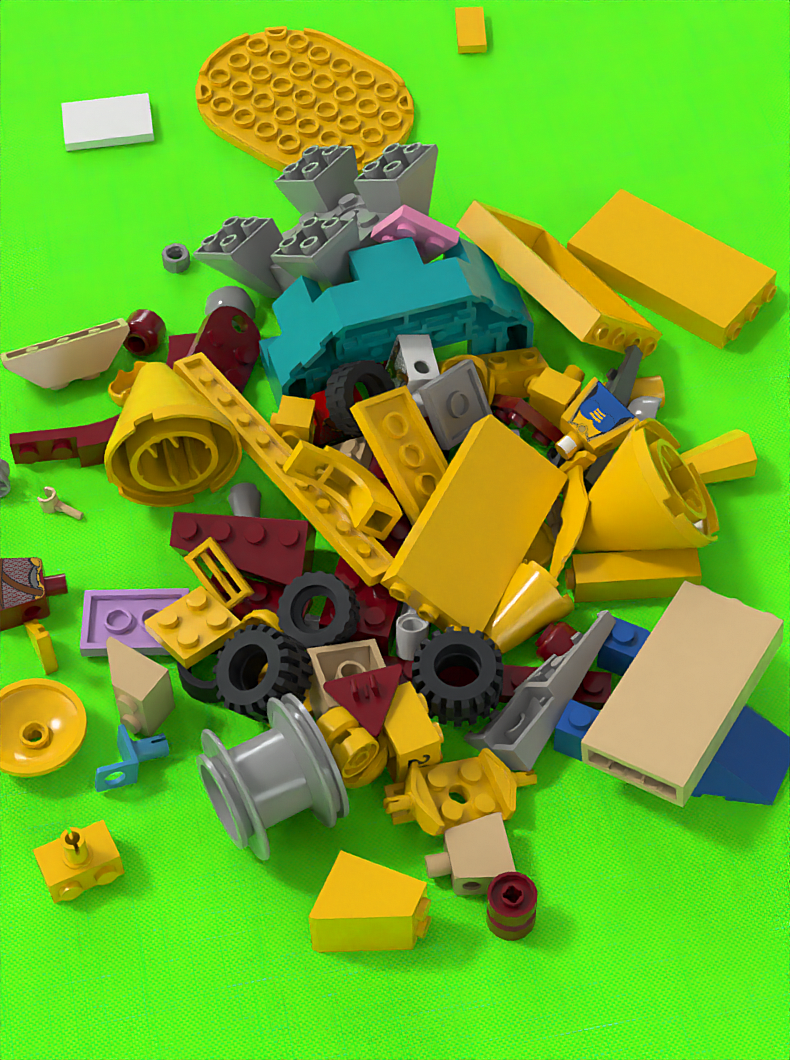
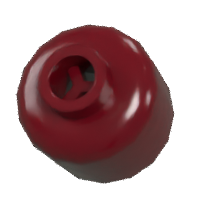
[123,309,166,356]
[534,622,578,663]

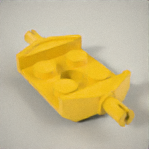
[383,748,537,836]

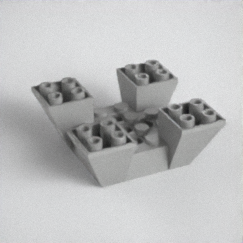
[193,142,438,298]

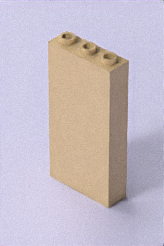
[581,581,784,807]

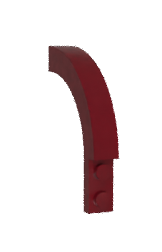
[9,333,197,467]

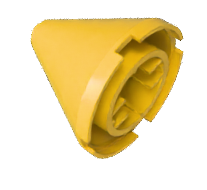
[104,362,242,507]
[574,418,720,553]

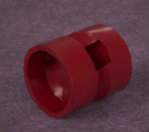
[486,871,537,941]

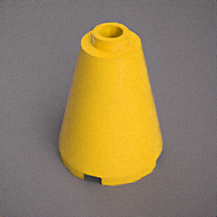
[482,559,575,655]

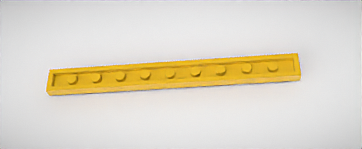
[173,352,394,587]

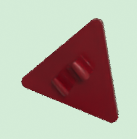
[323,664,403,738]

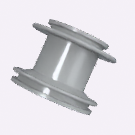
[196,693,349,861]

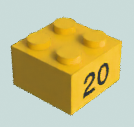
[382,681,444,784]

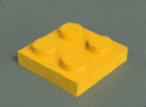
[144,586,244,669]

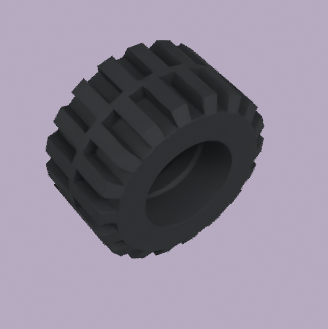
[213,624,313,724]
[412,626,504,727]

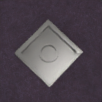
[418,359,493,450]

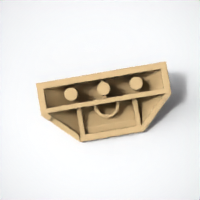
[0,317,130,390]

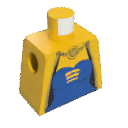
[555,377,640,460]

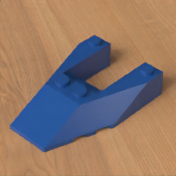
[553,616,790,805]

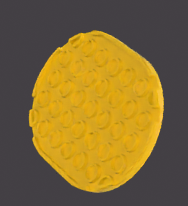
[195,26,414,175]

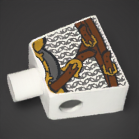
[385,335,440,417]

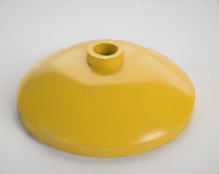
[0,678,87,777]

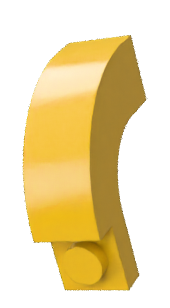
[283,439,403,541]

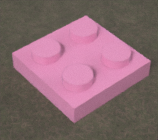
[370,204,460,264]

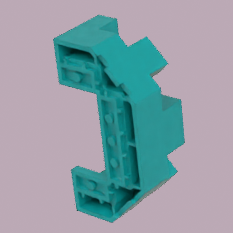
[259,237,534,410]

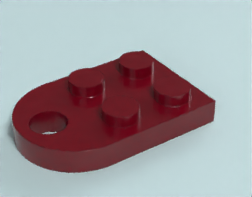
[187,306,261,395]

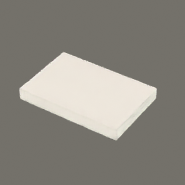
[61,93,154,151]

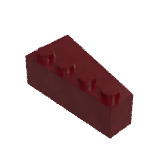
[169,512,317,588]

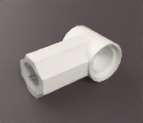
[396,602,431,661]

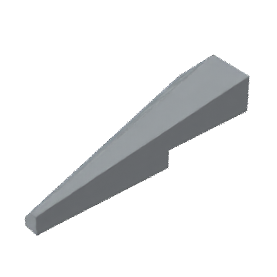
[464,610,616,771]

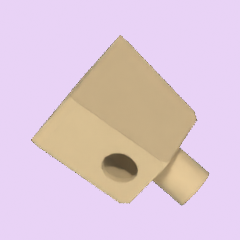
[424,812,516,895]

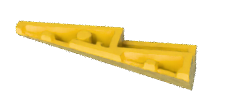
[680,429,758,484]

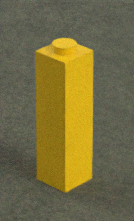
[565,548,702,603]

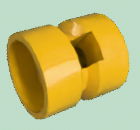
[316,706,379,778]

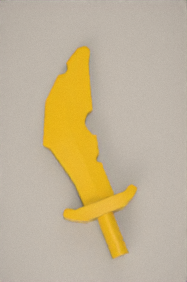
[549,451,597,579]

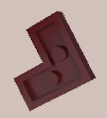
[490,393,565,448]

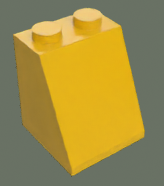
[309,850,431,953]

